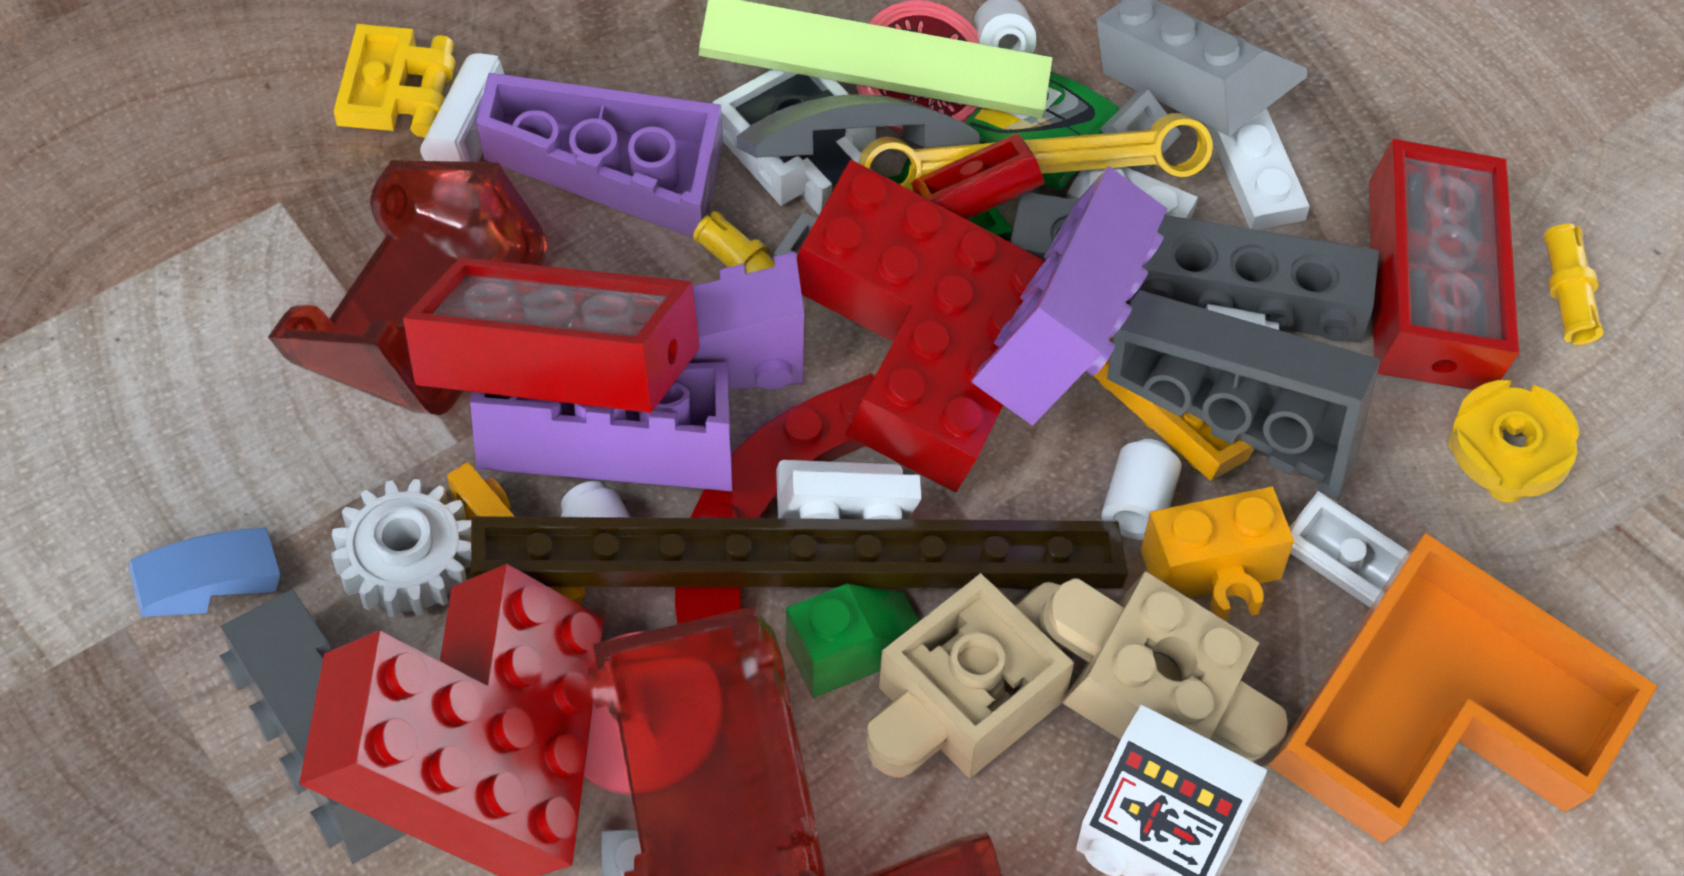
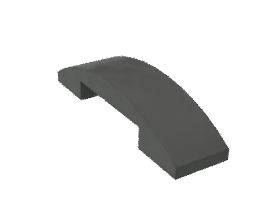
[737,94,980,158]

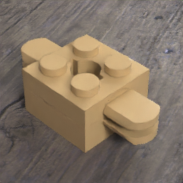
[1040,571,1288,762]
[866,573,1074,779]

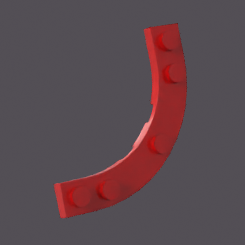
[675,373,874,759]

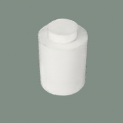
[1101,439,1182,540]

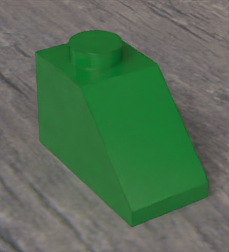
[786,584,919,698]

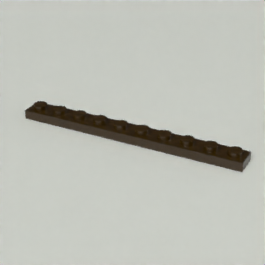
[471,516,1128,588]

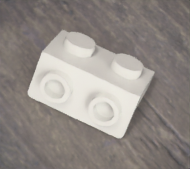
[776,460,921,519]

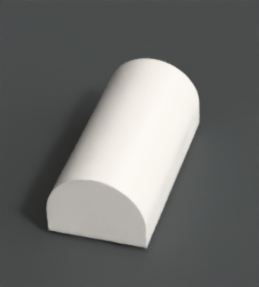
[420,53,504,180]
[1289,491,1408,608]

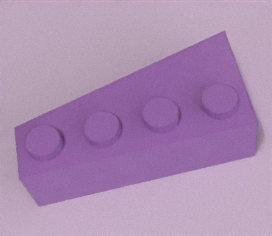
[476,73,723,238]
[971,166,1168,426]
[677,251,804,390]
[470,362,732,491]

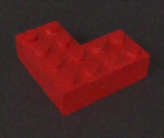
[796,159,1045,493]
[299,564,604,876]

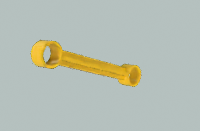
[859,113,1213,192]

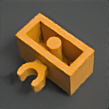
[1140,486,1294,621]

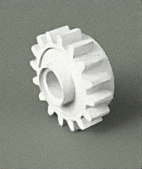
[331,479,471,617]

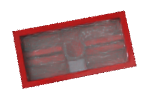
[1369,139,1520,390]
[403,257,700,413]

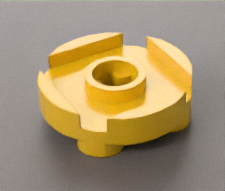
[1447,380,1580,503]

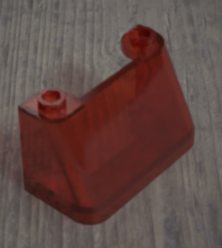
[268,160,547,415]
[588,606,827,876]

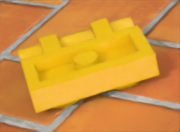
[333,24,456,138]

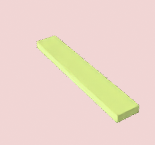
[699,0,1053,118]

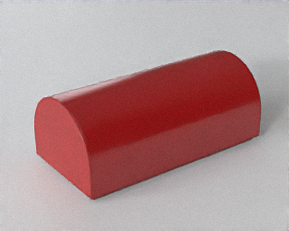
[911,134,1045,220]

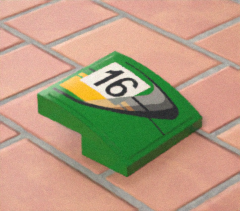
[965,71,1120,190]

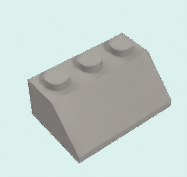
[1096,0,1307,136]

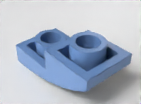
[129,528,281,617]

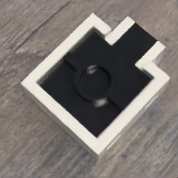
[713,69,876,215]

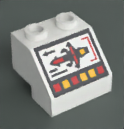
[1076,705,1268,876]

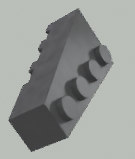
[1107,290,1381,501]
[219,589,406,864]

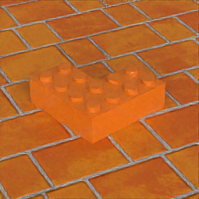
[1268,533,1658,843]

